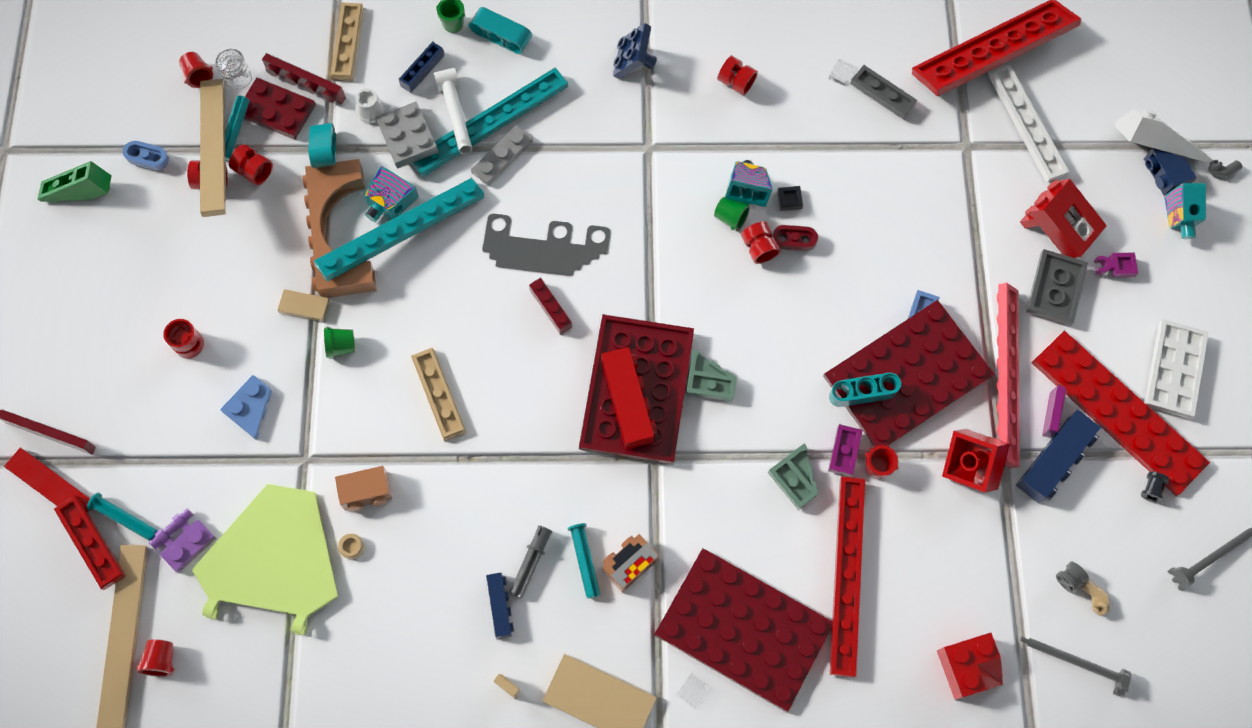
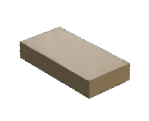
[277,289,330,322]

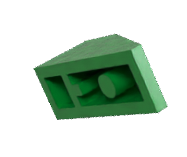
[37,161,112,202]

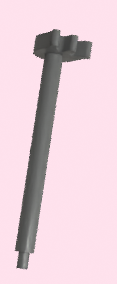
[1167,528,1252,590]
[1020,636,1131,697]

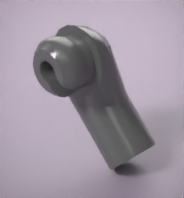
[1208,160,1243,179]

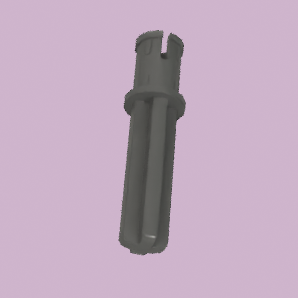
[510,525,553,598]

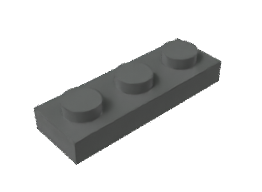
[850,65,917,119]

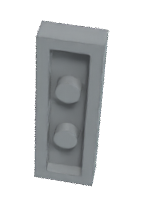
[471,125,533,186]

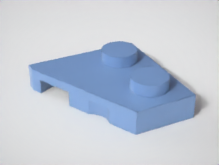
[220,375,272,440]

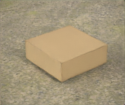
[493,674,520,699]

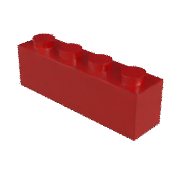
[601,347,657,450]

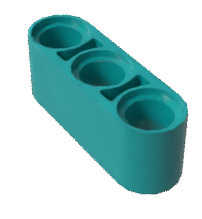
[468,7,533,54]
[308,123,336,168]
[829,373,901,407]

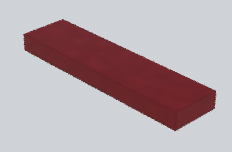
[0,409,96,455]

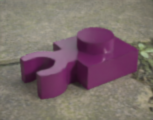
[1094,252,1138,277]

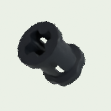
[1141,472,1170,503]

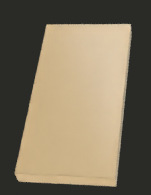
[542,654,657,728]

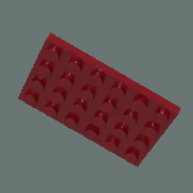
[823,300,995,447]
[579,314,694,465]
[654,548,833,713]

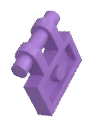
[149,508,216,573]

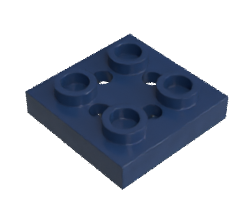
[613,23,657,80]

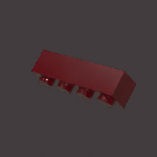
[529,277,572,335]

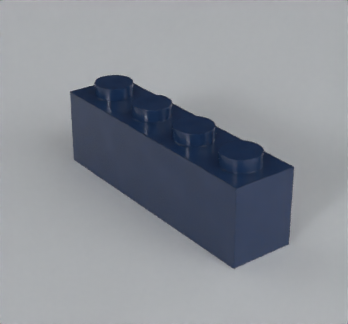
[1015,409,1101,504]

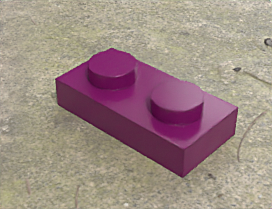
[828,424,862,477]

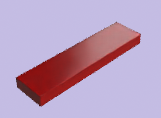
[3,447,90,512]
[54,495,126,590]

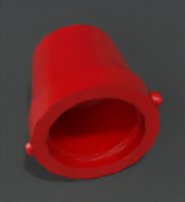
[179,52,214,88]
[865,445,899,479]
[136,639,175,677]

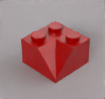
[942,429,1010,493]
[937,632,1003,700]

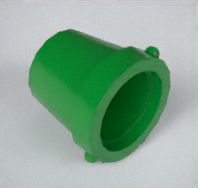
[436,0,466,33]
[714,197,750,231]
[324,326,355,359]

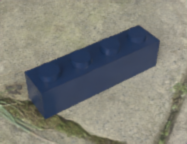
[398,41,445,93]
[486,572,514,639]

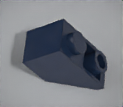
[1144,148,1197,196]

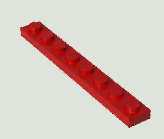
[829,476,865,678]

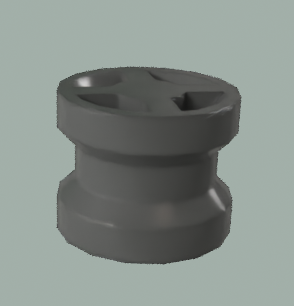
[1056,561,1089,593]

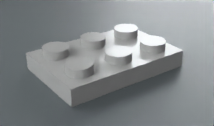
[376,101,439,169]

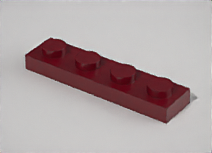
[262,53,346,105]

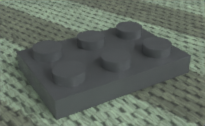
[1026,249,1088,326]

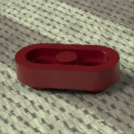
[772,225,818,251]

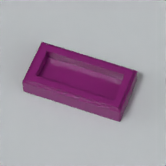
[1042,385,1066,438]

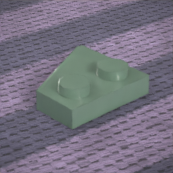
[686,349,737,402]
[768,443,818,510]

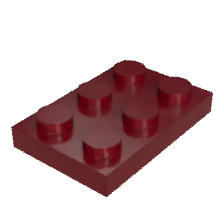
[244,77,316,140]

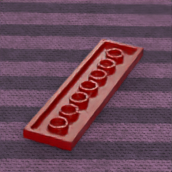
[912,0,1081,97]
[1031,330,1210,496]

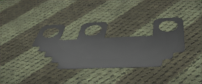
[482,213,610,276]

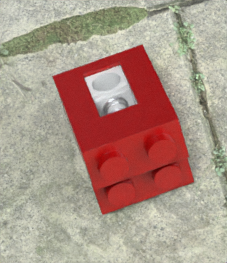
[1020,179,1107,258]

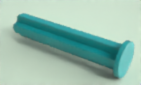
[225,95,249,161]
[87,492,158,541]
[567,523,600,599]

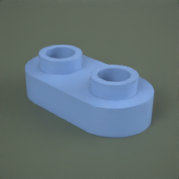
[123,141,169,170]

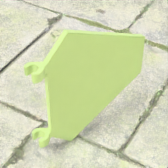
[192,484,338,635]

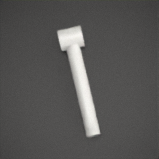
[434,68,472,154]

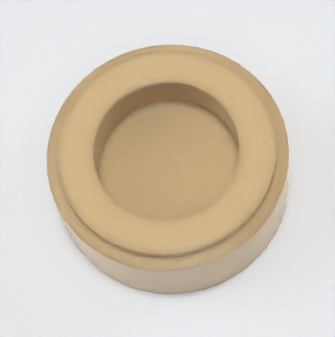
[338,533,364,560]

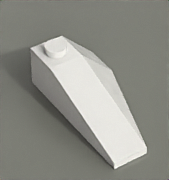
[1114,109,1212,163]

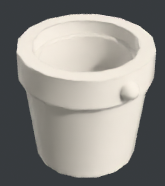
[355,88,385,124]

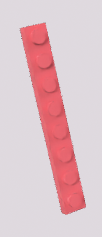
[997,282,1020,468]

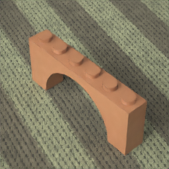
[302,159,377,298]

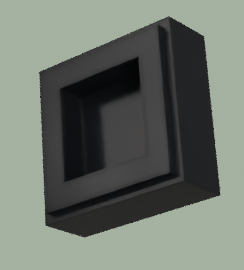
[777,186,803,211]

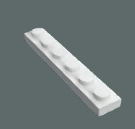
[988,64,1069,183]

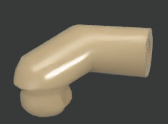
[1081,580,1110,616]

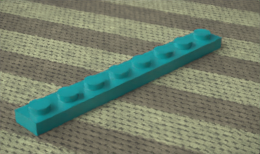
[412,67,568,177]
[314,178,484,282]

